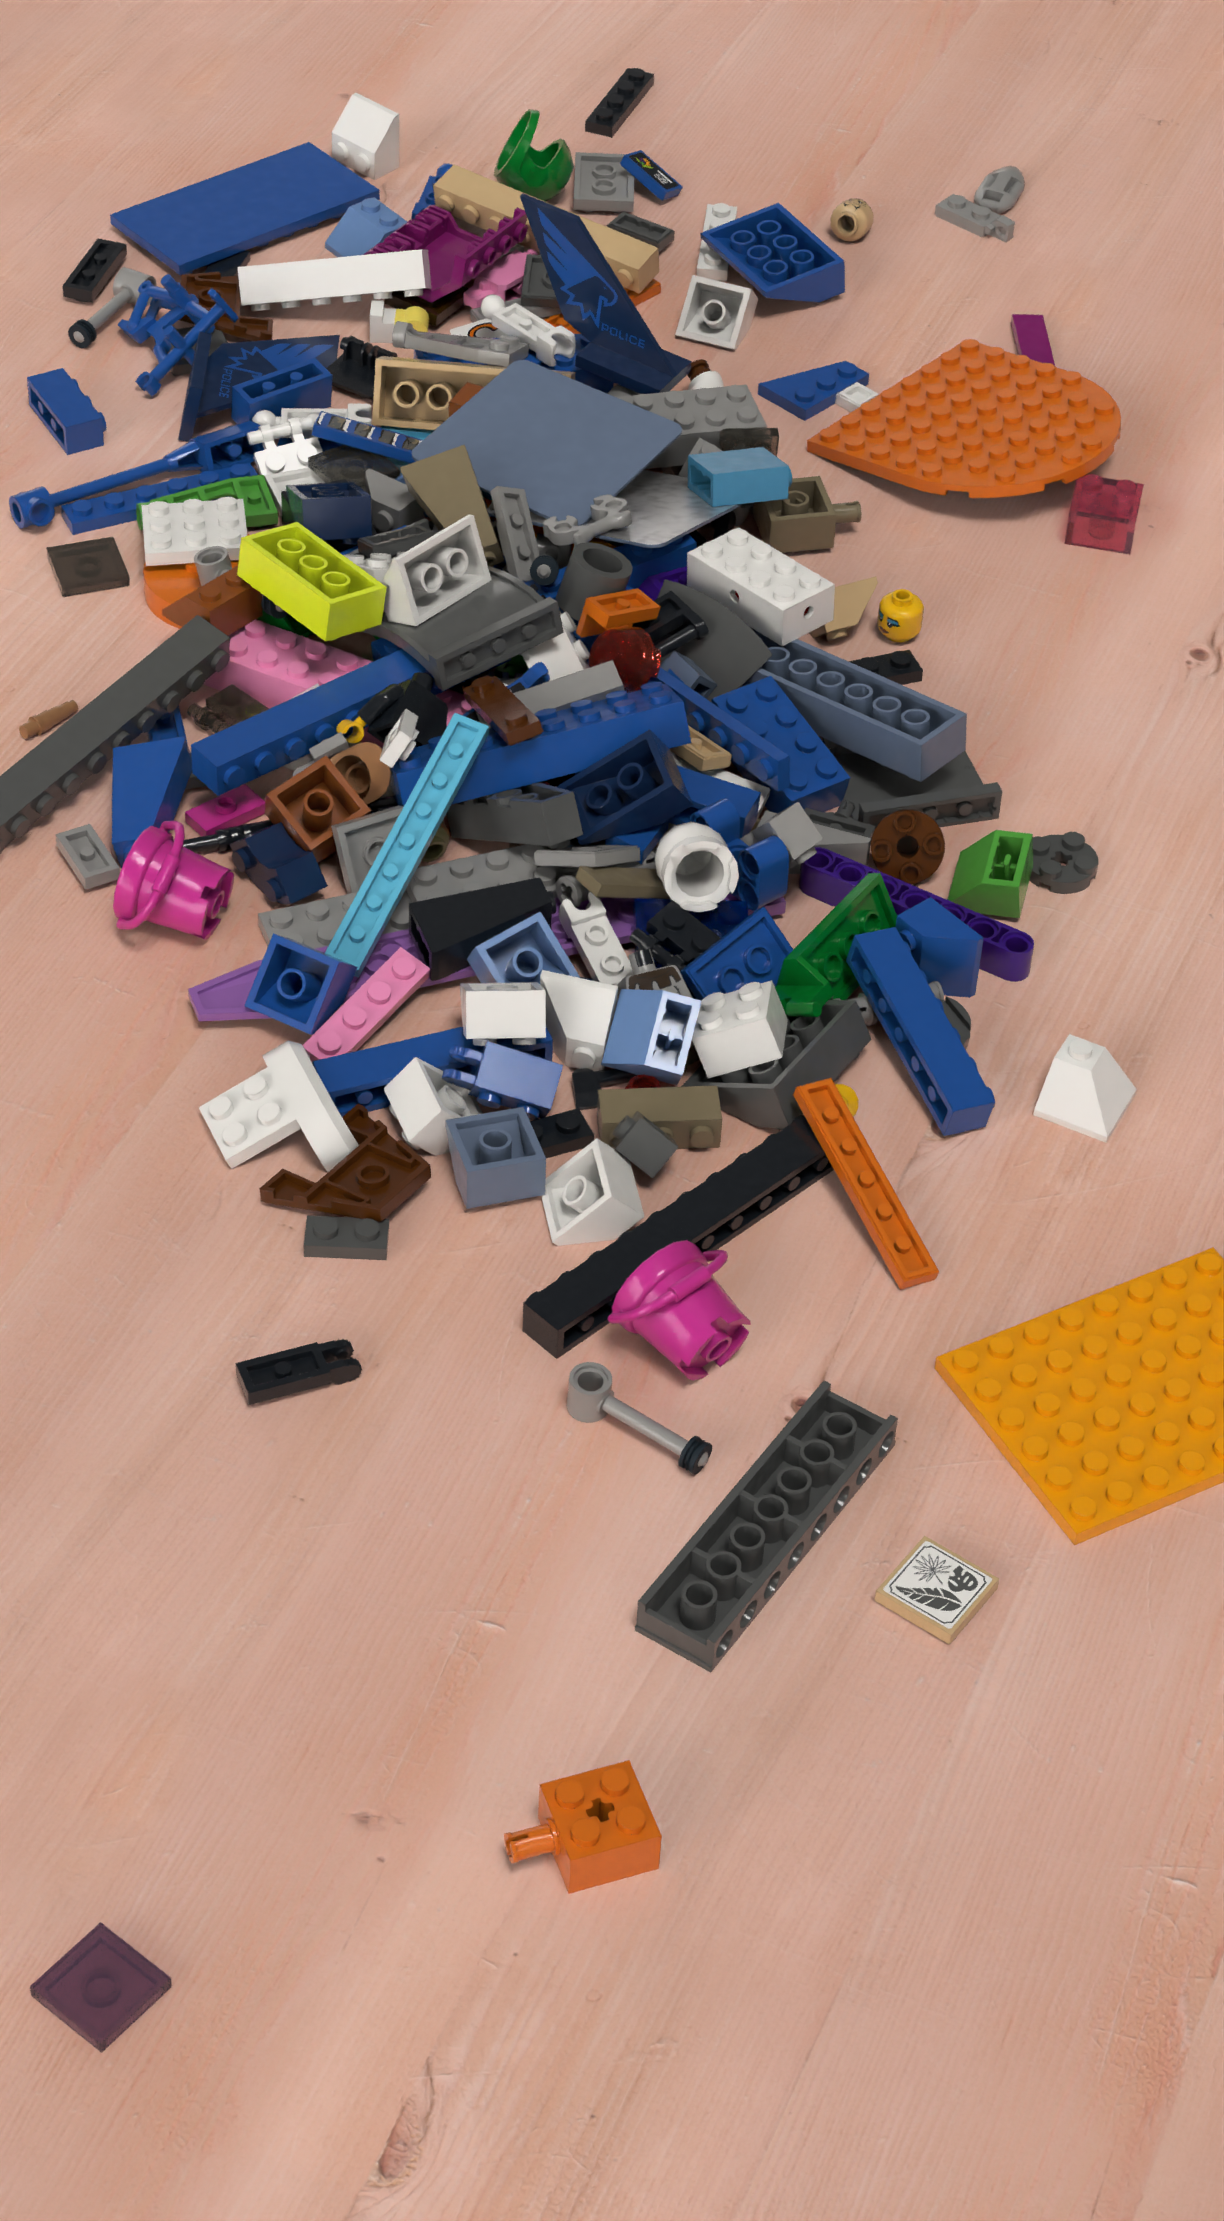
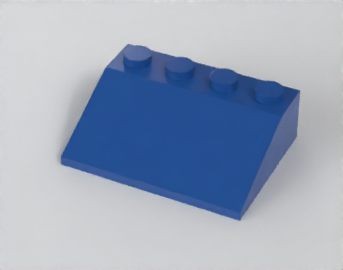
[701,202,845,303]

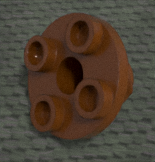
[871,809,945,885]

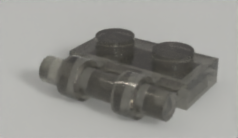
[187,684,269,733]

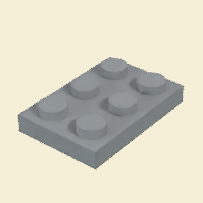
[573,152,634,214]

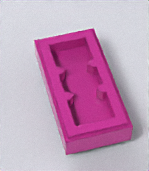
[185,784,265,836]

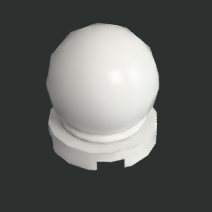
[655,822,739,912]

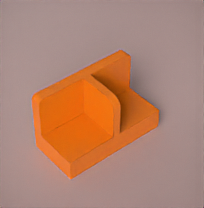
[576,588,661,646]

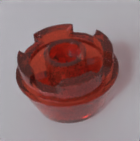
[589,627,661,693]

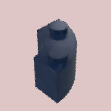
[229,822,328,905]

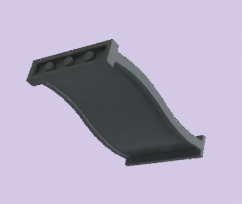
[345,518,564,691]

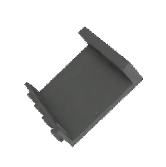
[823,738,1002,828]

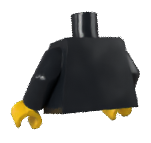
[336,672,448,747]

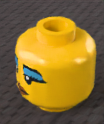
[877,589,924,642]

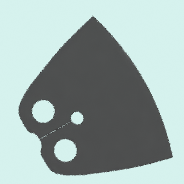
[650,579,773,702]

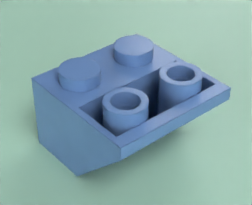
[601,989,702,1086]

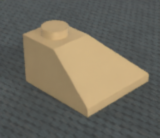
[809,576,878,641]

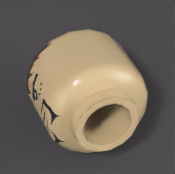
[831,198,873,241]

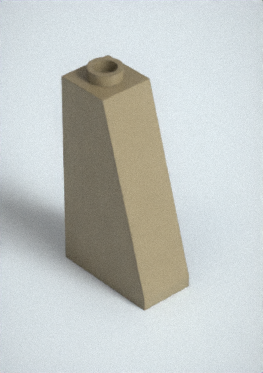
[400,444,504,567]

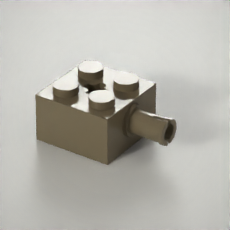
[753,476,862,554]

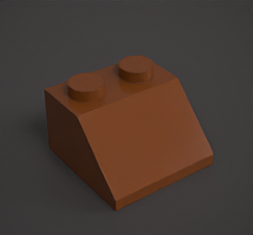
[162,566,263,636]

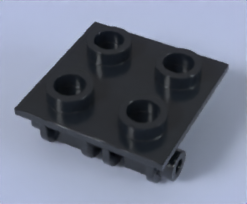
[326,336,397,400]

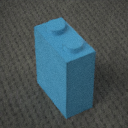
[688,447,792,507]

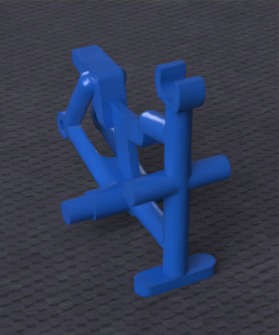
[118,274,239,396]

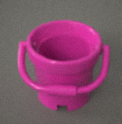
[113,820,234,940]
[608,1240,751,1381]

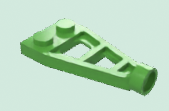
[136,475,278,530]

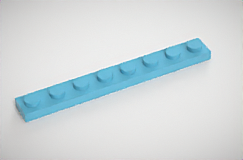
[325,713,489,978]

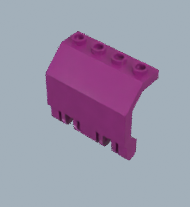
[364,205,528,302]

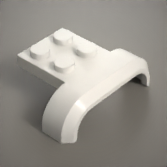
[199,1041,359,1172]

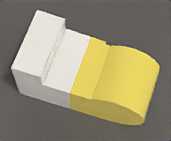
[370,300,429,343]

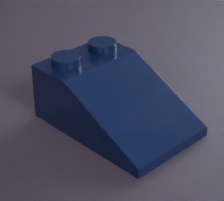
[286,482,372,544]
[557,729,693,846]

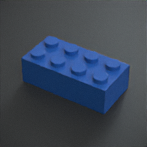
[711,676,851,813]

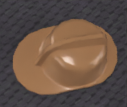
[330,742,392,805]

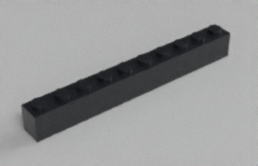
[522,1115,834,1359]

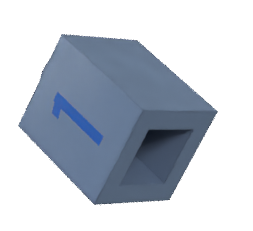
[660,651,718,699]

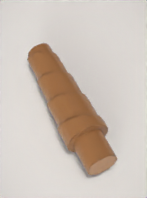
[19,700,78,739]

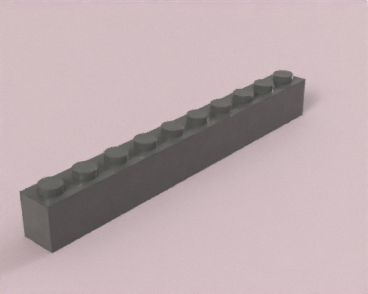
[0,615,230,854]

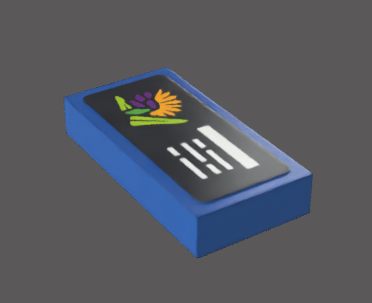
[620,150,683,201]

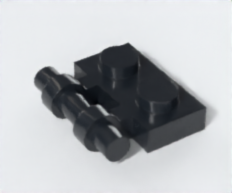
[629,900,721,986]

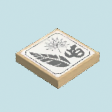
[874,1536,999,1645]

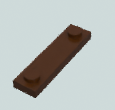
[462,676,543,746]

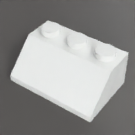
[382,514,491,626]
[522,612,590,681]

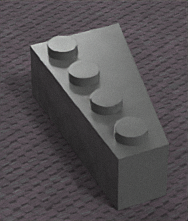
[446,782,583,849]

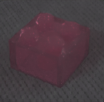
[1064,474,1144,555]

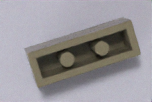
[597,1085,722,1151]

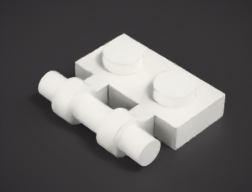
[247,416,327,475]

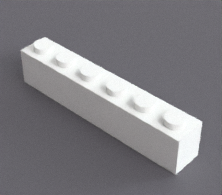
[237,249,432,311]

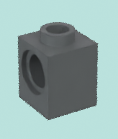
[612,1111,678,1178]

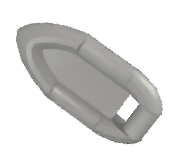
[974,166,1025,214]

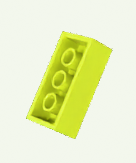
[237,522,387,642]

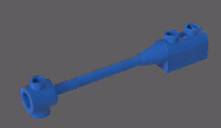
[9,420,264,529]

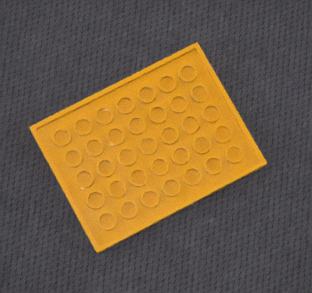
[935,1247,1224,1545]

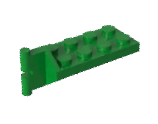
[775,873,897,1017]

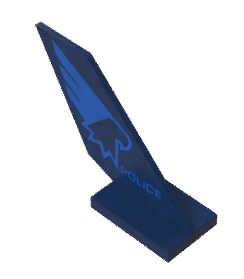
[520,193,692,394]
[178,331,340,442]

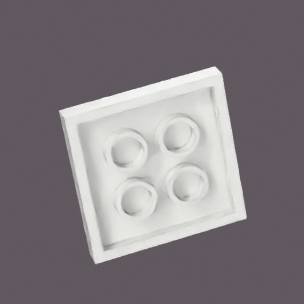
[142,497,247,566]

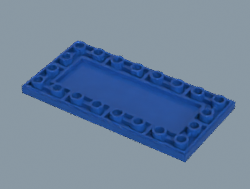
[110,142,380,275]

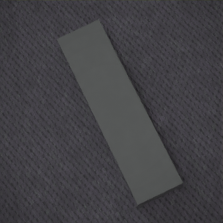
[635,1381,898,1672]

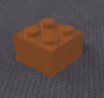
[265,756,371,863]

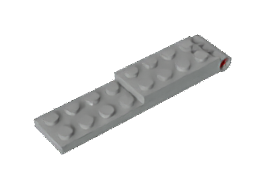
[258,840,579,949]

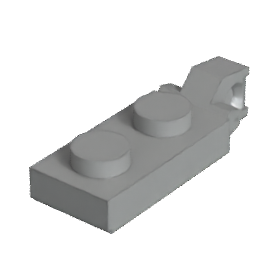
[935,194,1015,242]

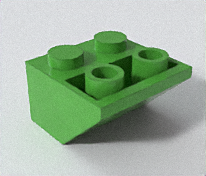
[947,830,1033,918]

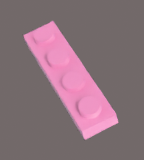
[303,947,431,1062]

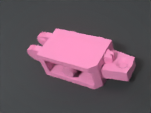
[463,249,538,309]

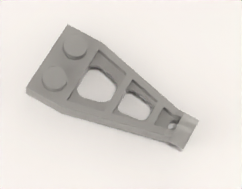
[392,321,529,367]

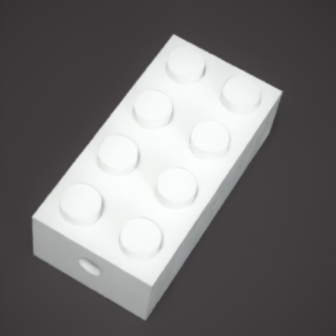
[687,527,835,646]

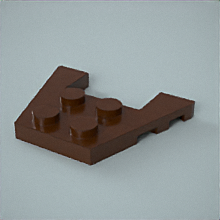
[179,272,273,341]
[259,1104,431,1222]

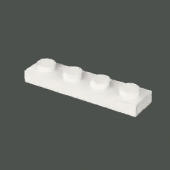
[696,203,737,281]

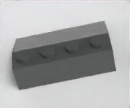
[681,1000,872,1130]

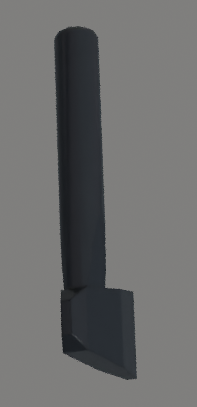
[571,1064,687,1110]

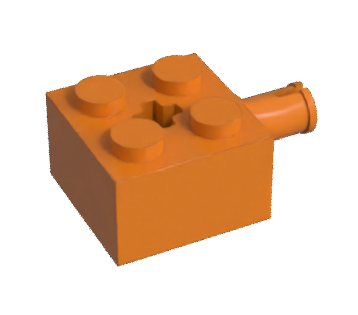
[504,1760,662,1894]

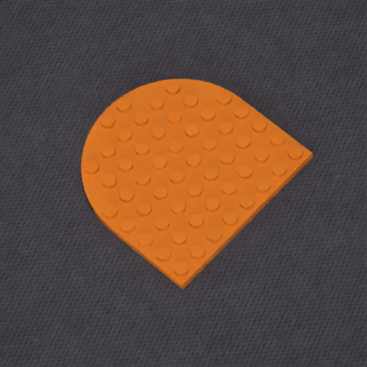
[807,339,1121,498]

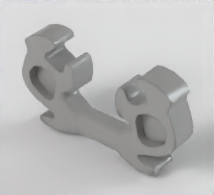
[543,494,632,547]

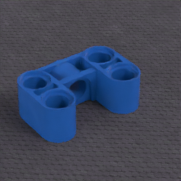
[690,799,789,911]

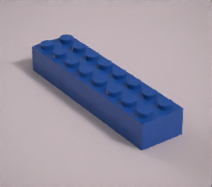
[390,682,691,806]

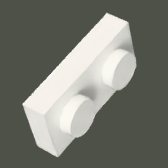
[379,709,419,768]

